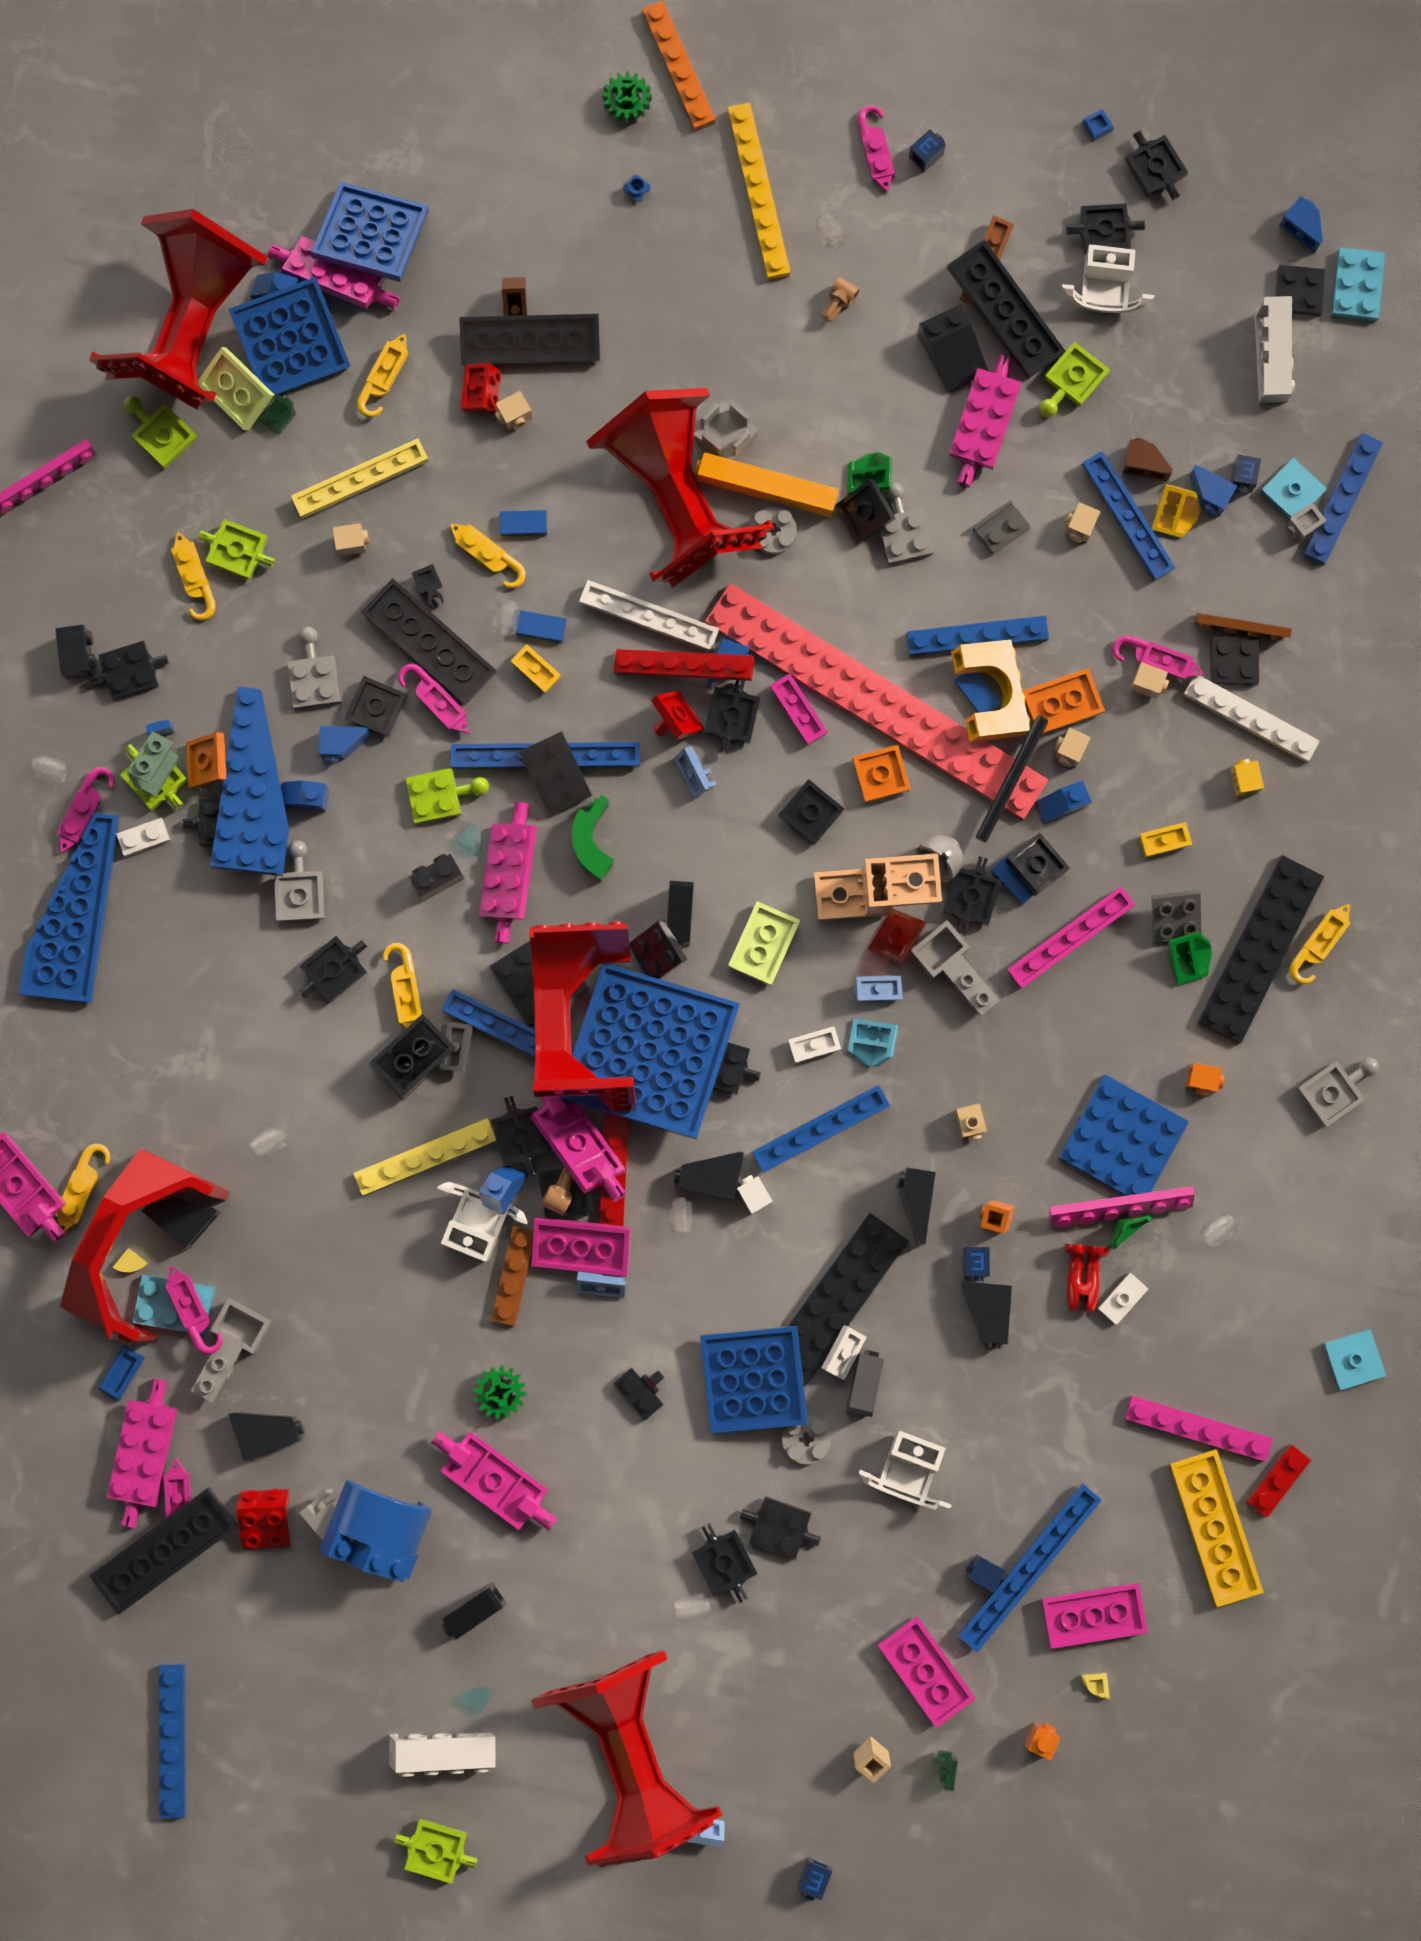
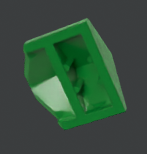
[847,452,892,494]
[1168,931,1212,985]
[1107,1216,1152,1250]

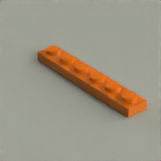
[642,0,716,132]

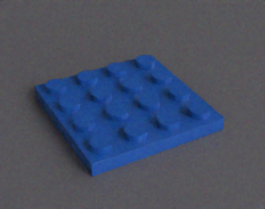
[311,181,429,282]
[228,277,351,395]
[1058,1074,1189,1196]
[700,1326,808,1433]

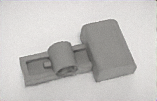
[910,920,1000,1017]
[191,1298,273,1403]

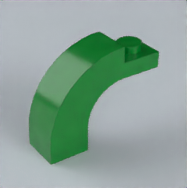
[572,794,614,882]

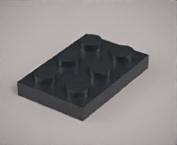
[519,731,592,816]

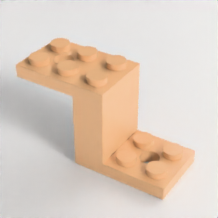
[814,854,942,921]

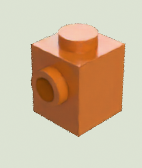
[1185,1063,1224,1097]
[980,1200,1015,1234]
[1024,1722,1061,1761]

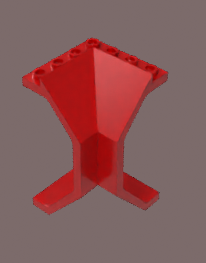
[88,209,268,410]
[586,388,774,588]
[529,921,636,1112]
[60,1149,230,1344]
[531,1650,722,1868]

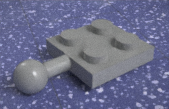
[880,482,934,565]
[287,627,341,709]
[274,840,325,922]
[1296,1058,1379,1128]

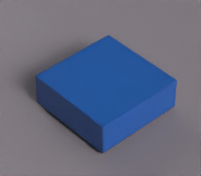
[1082,109,1114,142]
[146,719,175,736]

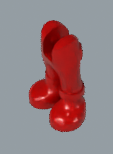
[1064,1243,1110,1313]

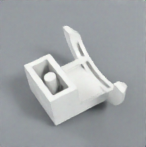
[1062,244,1154,313]
[437,1182,528,1262]
[859,1431,952,1512]

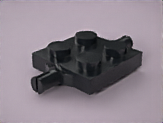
[1124,130,1188,201]
[1066,203,1145,253]
[89,640,169,700]
[704,680,761,755]
[183,798,221,847]
[942,856,1002,936]
[299,936,368,1003]
[713,1042,761,1095]
[490,1096,551,1177]
[739,1496,821,1560]
[692,1523,758,1603]

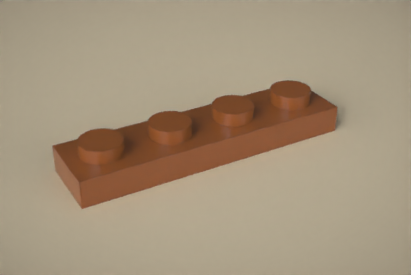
[959,215,1014,306]
[1194,613,1292,641]
[491,1226,534,1326]

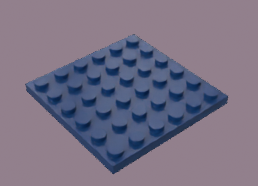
[558,963,740,1140]

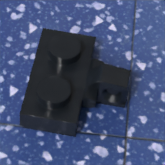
[614,1368,665,1421]

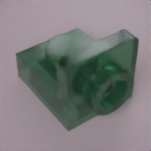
[260,393,296,435]
[931,1750,958,1791]

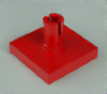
[650,690,705,740]

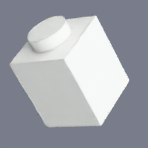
[737,1175,773,1214]

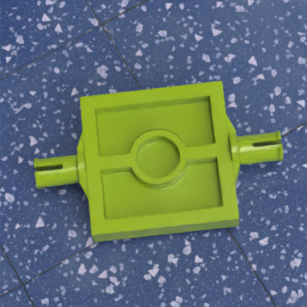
[198,519,275,580]
[120,744,188,811]
[394,1818,478,1884]

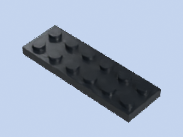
[946,239,1066,379]
[459,314,600,365]
[361,578,497,706]
[89,1486,238,1615]

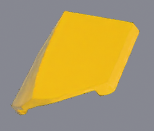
[1151,484,1201,538]

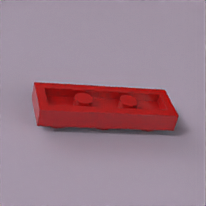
[1246,1444,1311,1518]

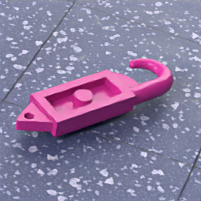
[857,105,895,193]
[1112,635,1203,681]
[398,664,469,734]
[57,767,114,853]
[165,1265,223,1355]
[163,1457,191,1518]

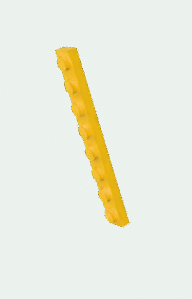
[728,102,790,280]

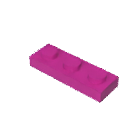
[770,674,828,746]

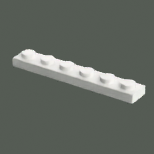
[579,580,719,652]
[1183,676,1320,763]

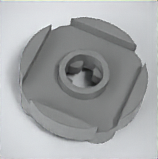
[751,507,797,555]
[782,1415,831,1464]

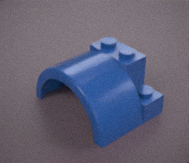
[319,1480,432,1582]

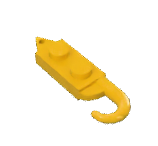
[357,334,409,418]
[450,524,526,589]
[171,532,216,621]
[1290,904,1350,984]
[383,943,422,1028]
[55,1144,110,1232]

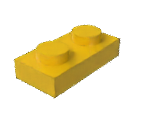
[511,644,561,694]
[1139,822,1192,858]

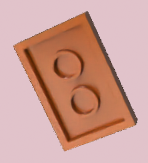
[1022,668,1105,735]

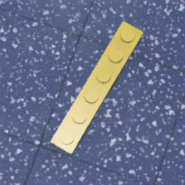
[291,438,429,519]
[353,1118,496,1196]

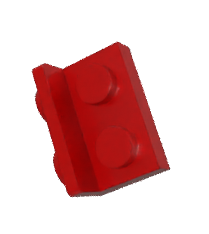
[460,363,501,415]

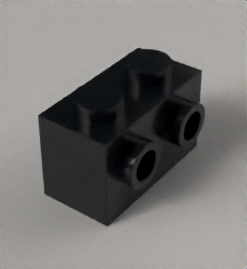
[55,624,97,680]
[409,854,464,902]

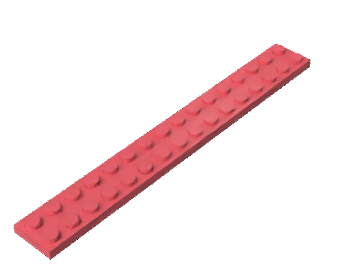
[705,583,1048,820]

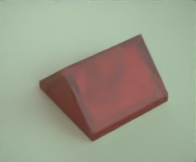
[868,909,927,968]

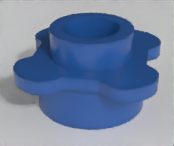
[623,175,651,202]

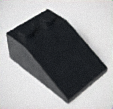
[917,304,988,393]
[369,1013,456,1102]
[896,1168,936,1246]

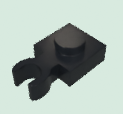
[412,564,444,608]

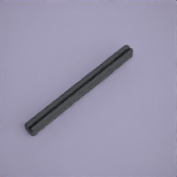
[976,715,1048,843]

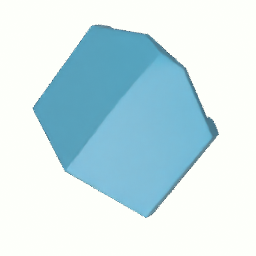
[848,1019,898,1067]

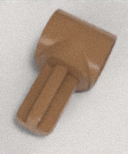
[821,277,860,322]
[541,1167,574,1216]

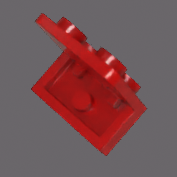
[236,1488,291,1549]

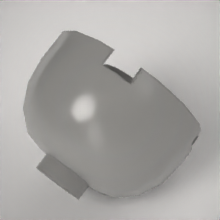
[915,835,963,882]

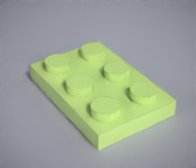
[198,347,274,430]
[728,901,800,986]

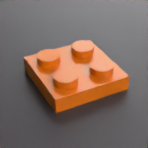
[186,732,226,789]
[852,745,911,803]

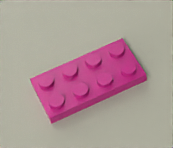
[531,1217,631,1277]
[1041,1582,1148,1649]
[877,1615,976,1728]

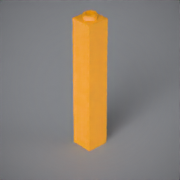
[694,452,839,518]

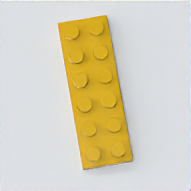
[1169,1449,1264,1607]

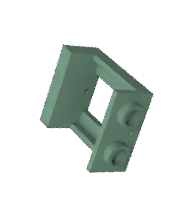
[127,731,180,798]

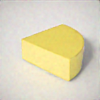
[113,1248,148,1273]
[1081,1672,1110,1699]

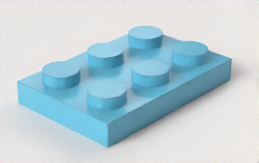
[1331,247,1385,322]
[132,1275,215,1335]

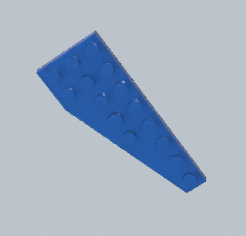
[210,687,290,876]
[19,813,120,1003]

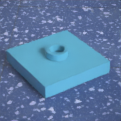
[1260,458,1327,519]
[1323,1329,1386,1390]

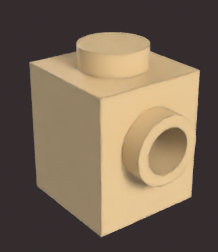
[495,391,533,431]
[1064,502,1100,543]
[333,523,370,557]
[1130,662,1169,699]
[1054,727,1091,767]
[954,1103,987,1142]
[854,1736,891,1783]

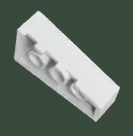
[1254,296,1295,403]
[389,1733,495,1777]

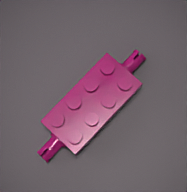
[268,236,400,310]
[949,355,1022,488]
[479,802,537,944]
[531,1096,627,1202]
[0,1132,67,1243]
[107,1378,178,1528]
[431,1431,558,1531]

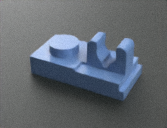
[674,746,717,799]
[852,976,903,1001]
[576,1272,626,1298]

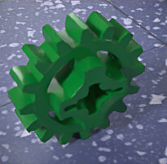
[602,71,652,123]
[473,1365,527,1419]

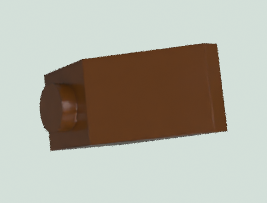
[502,277,528,316]
[1122,438,1173,481]

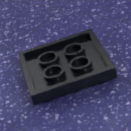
[490,941,588,1026]

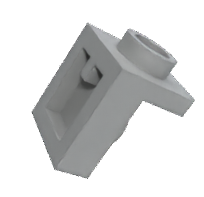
[1286,502,1326,543]

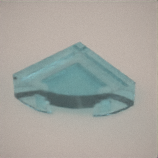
[457,821,481,855]
[459,1687,494,1713]

